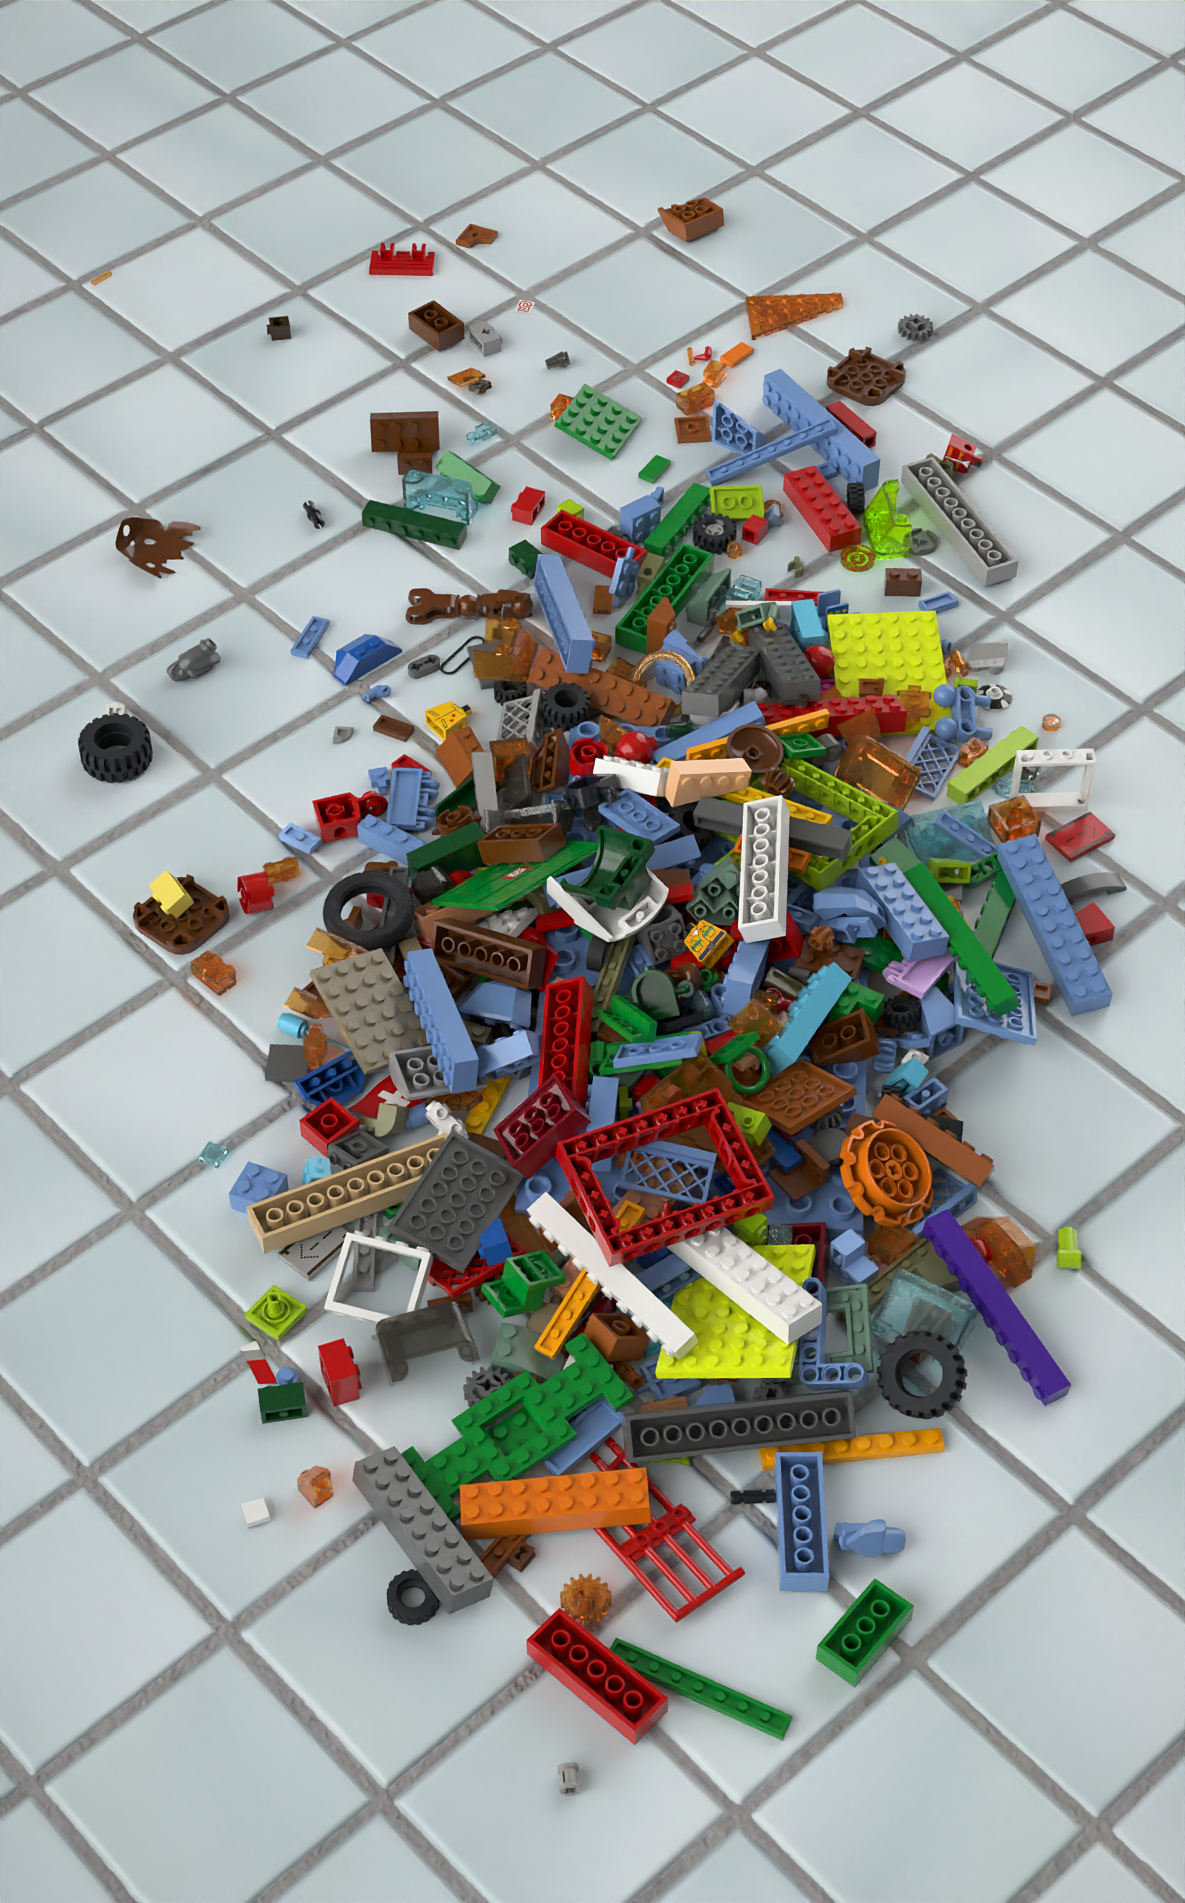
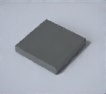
[265,1044,311,1082]

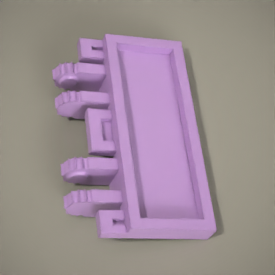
[883,945,957,999]

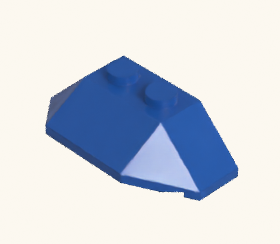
[334,634,402,686]
[293,1050,366,1107]

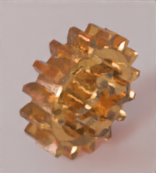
[303,1024,328,1069]
[560,1574,612,1625]

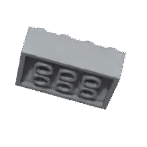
[388,1045,488,1101]

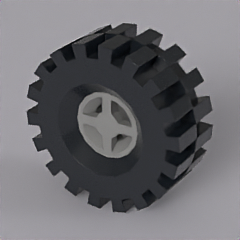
[693,513,737,555]

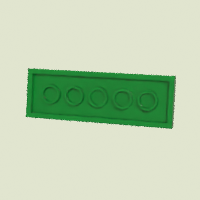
[836,934,951,996]

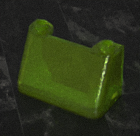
[862,479,912,560]

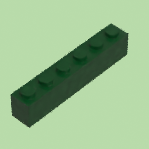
[362,500,467,550]

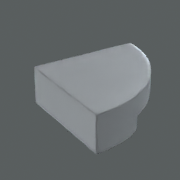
[333,726,354,744]

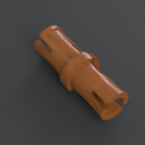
[608,1361,643,1389]

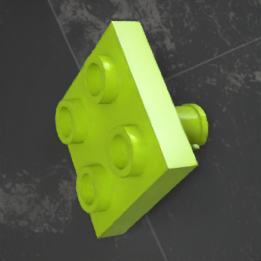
[245,1285,308,1341]

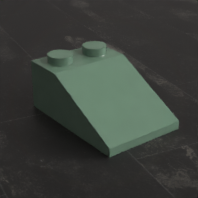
[491,1322,565,1384]

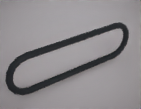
[440,636,485,675]

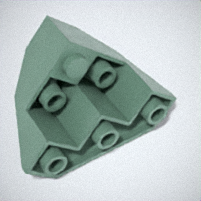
[686,855,741,926]

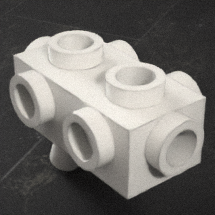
[425,1100,469,1139]

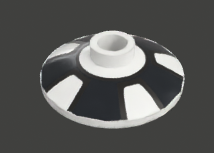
[976,684,1013,711]

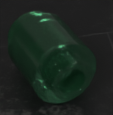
[665,721,695,741]

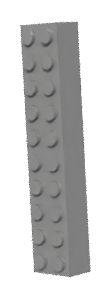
[901,457,1018,587]

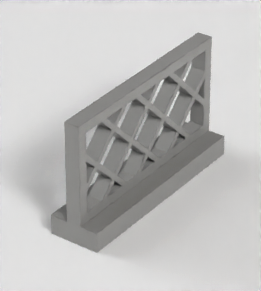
[494,688,545,760]

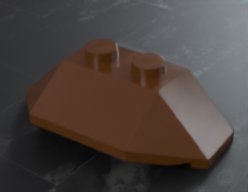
[529,728,570,794]

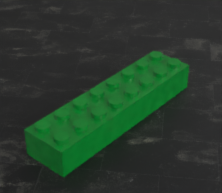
[615,543,714,655]

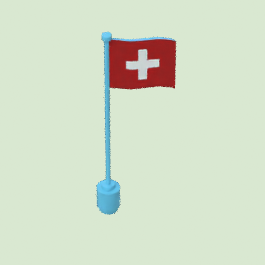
[277,1013,431,1118]

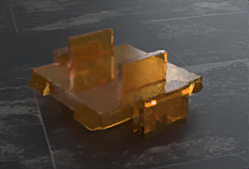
[897,685,931,721]

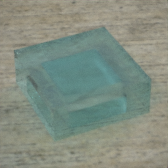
[199,1141,228,1168]

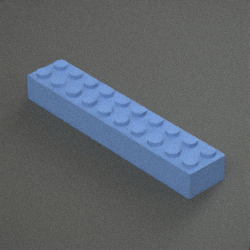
[762,369,880,491]
[533,554,596,673]
[997,834,1113,1017]

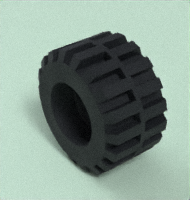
[542,682,590,732]
[665,802,715,852]

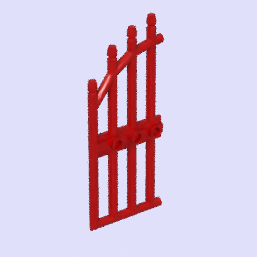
[590,1437,745,1623]

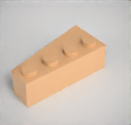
[664,758,752,807]

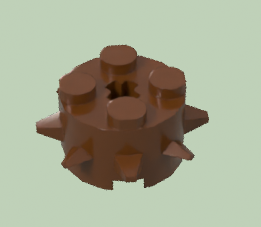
[432,806,482,838]

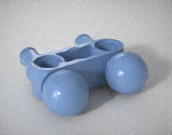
[933,684,993,743]

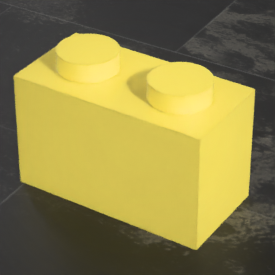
[149,870,194,918]

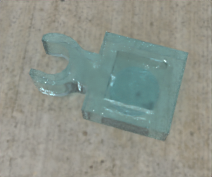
[466,420,498,444]

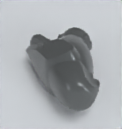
[166,637,221,681]

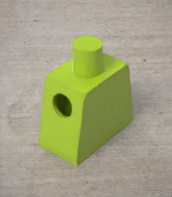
[928,858,971,883]

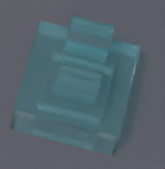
[767,1225,793,1245]

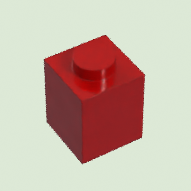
[742,514,768,545]

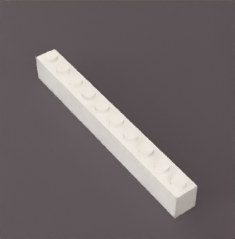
[527,1192,699,1361]

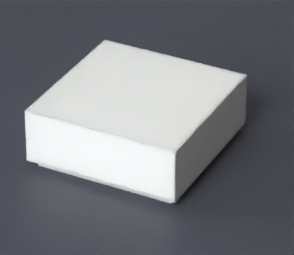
[241,1497,270,1528]

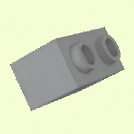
[468,320,502,357]

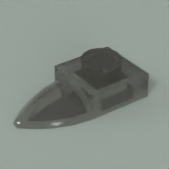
[463,379,492,395]

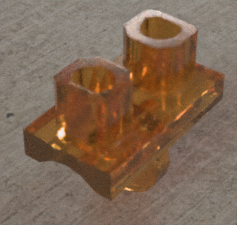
[263,856,301,884]

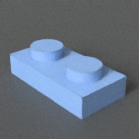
[279,822,322,855]

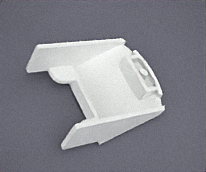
[547,867,669,942]

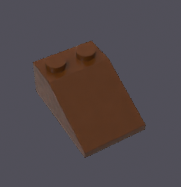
[809,1008,881,1067]

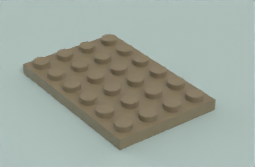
[309,948,431,1075]

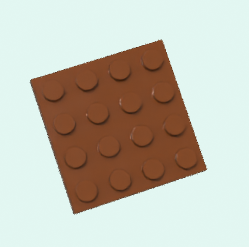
[737,1059,857,1135]

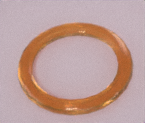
[630,650,695,719]

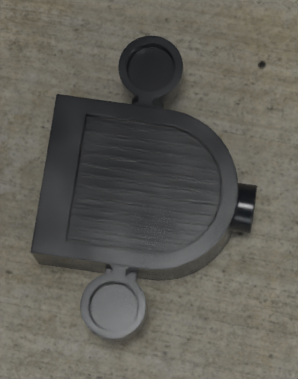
[562,773,620,809]

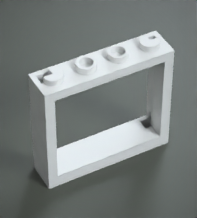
[1009,749,1097,813]
[324,1231,434,1334]

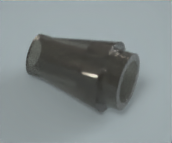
[545,351,570,369]

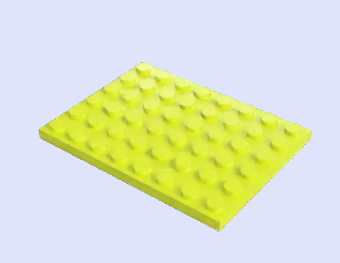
[827,610,951,737]
[655,1244,816,1379]

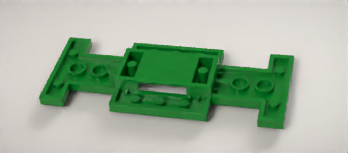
[401,1333,635,1523]

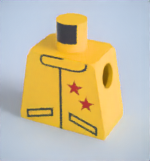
[425,701,472,741]

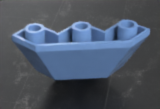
[812,886,887,929]
[456,980,532,1031]

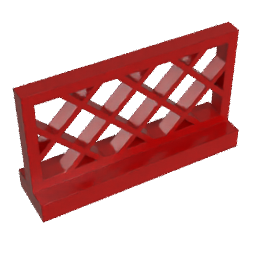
[428,1237,526,1298]

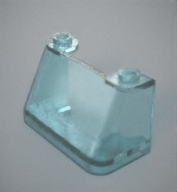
[402,470,478,526]
[871,1269,976,1366]

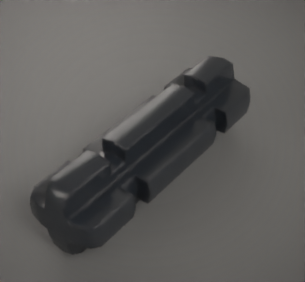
[730,1489,776,1505]

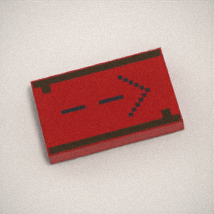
[1045,811,1115,862]

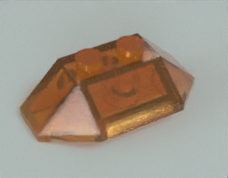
[960,1216,1036,1288]

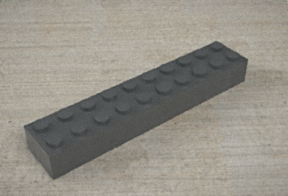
[621,1390,856,1463]

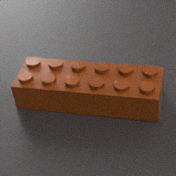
[872,1093,995,1190]

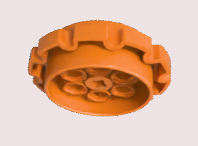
[840,1120,934,1228]

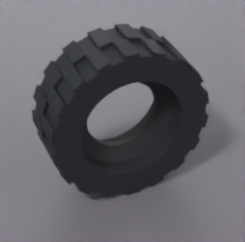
[386,1569,440,1626]

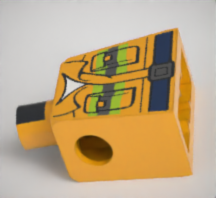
[684,920,735,970]

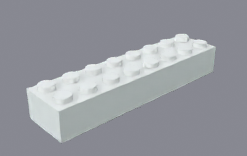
[738,795,790,943]
[667,1226,822,1344]

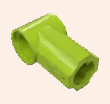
[1057,1227,1081,1269]

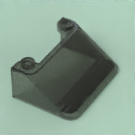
[375,1301,480,1387]

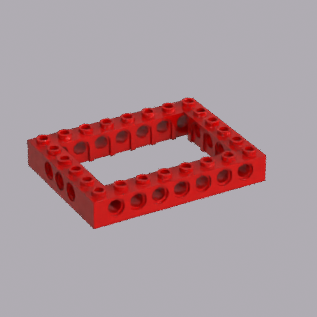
[555,1088,775,1267]

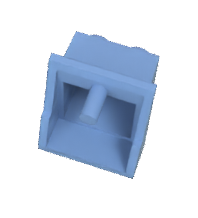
[653,629,710,695]

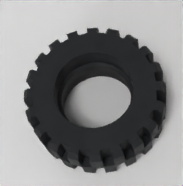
[78,713,153,783]
[876,1330,968,1420]

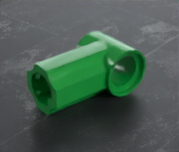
[588,1041,607,1083]

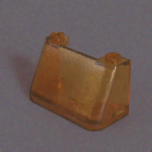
[834,735,921,812]

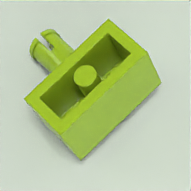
[733,1213,768,1247]

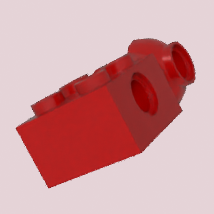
[312,791,389,843]

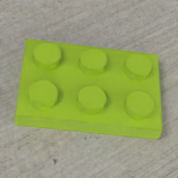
[709,485,764,521]

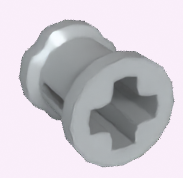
[557,1762,582,1796]

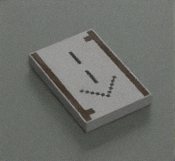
[278,1226,350,1281]

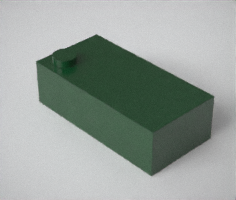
[406,821,485,894]

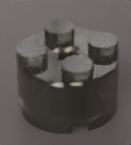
[411,866,456,905]

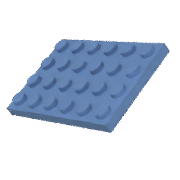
[953,959,1037,1046]

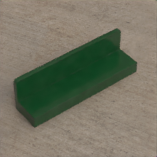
[435,776,501,823]

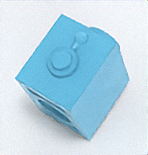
[302,1157,331,1185]

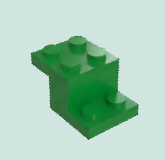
[481,1250,566,1318]

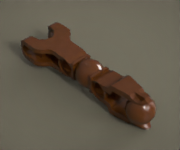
[405,588,534,625]

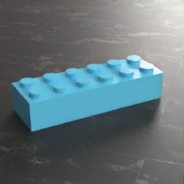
[760,962,852,1076]

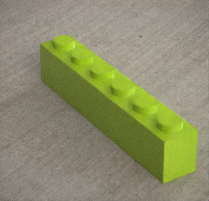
[947,726,1039,807]

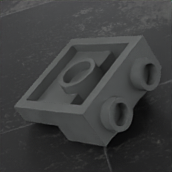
[328,1129,389,1170]

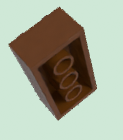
[370,411,440,452]
[477,823,567,865]

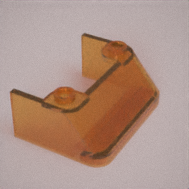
[473,617,538,682]
[284,927,368,1019]

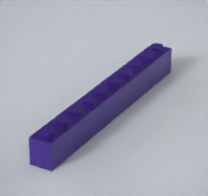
[923,1209,1071,1406]

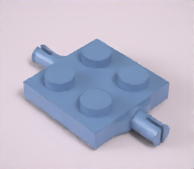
[608,547,640,608]
[634,1358,701,1401]

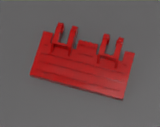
[369,243,435,276]

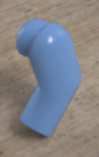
[363,685,391,702]

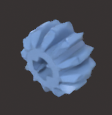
[872,1038,897,1074]

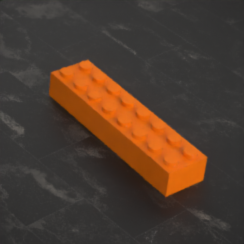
[460,1467,651,1541]

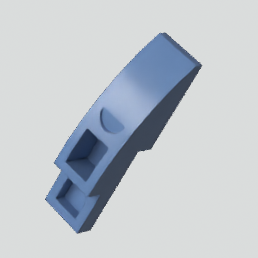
[816,915,878,943]

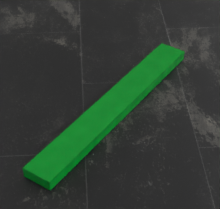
[610,1638,793,1741]

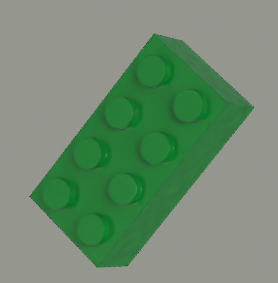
[816,1578,914,1687]

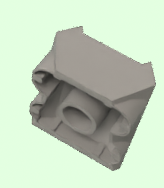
[966,640,1009,675]

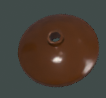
[726,724,783,775]

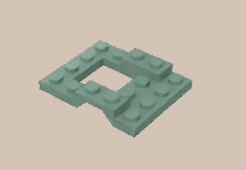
[761,1283,874,1386]

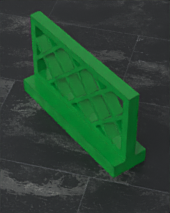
[599,1032,689,1076]

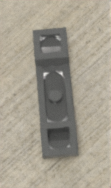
[1061,872,1127,905]

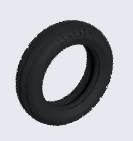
[323,871,415,952]

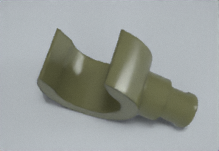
[787,556,804,578]

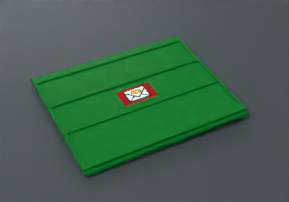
[430,840,598,911]

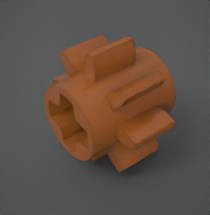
[809,925,835,951]

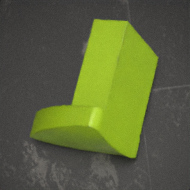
[953,677,978,694]

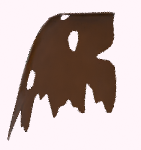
[115,517,201,578]

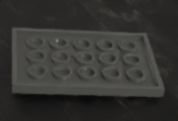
[387,1131,525,1273]

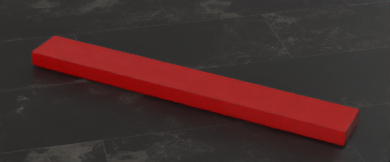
[536,882,694,933]

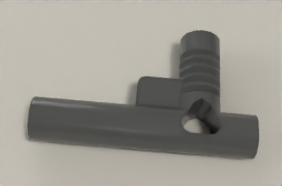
[696,608,719,642]

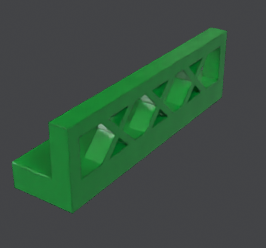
[595,995,657,1043]

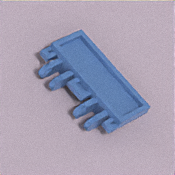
[386,768,440,830]
[541,1397,622,1476]

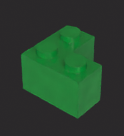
[828,981,885,1024]

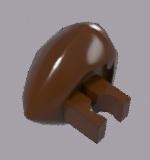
[666,962,703,998]

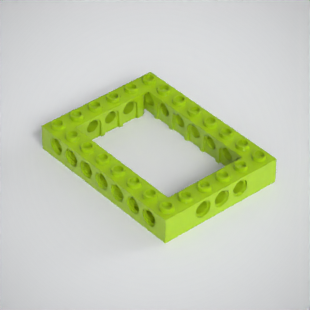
[714,752,898,891]

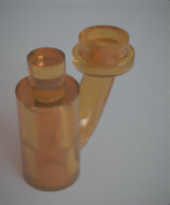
[944,650,969,679]

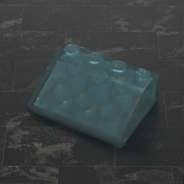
[905,799,995,868]

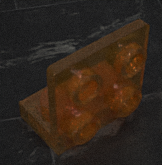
[727,998,789,1049]

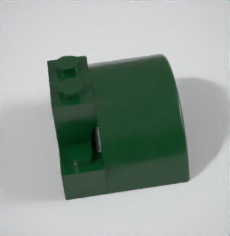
[560,825,655,911]

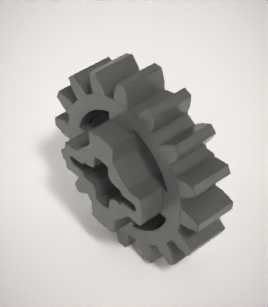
[898,314,933,341]
[463,1366,511,1407]

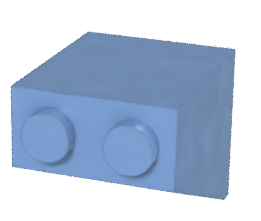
[917,986,964,1061]

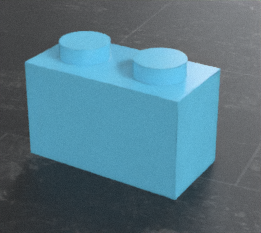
[881,1057,929,1098]

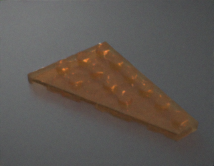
[745,293,843,340]

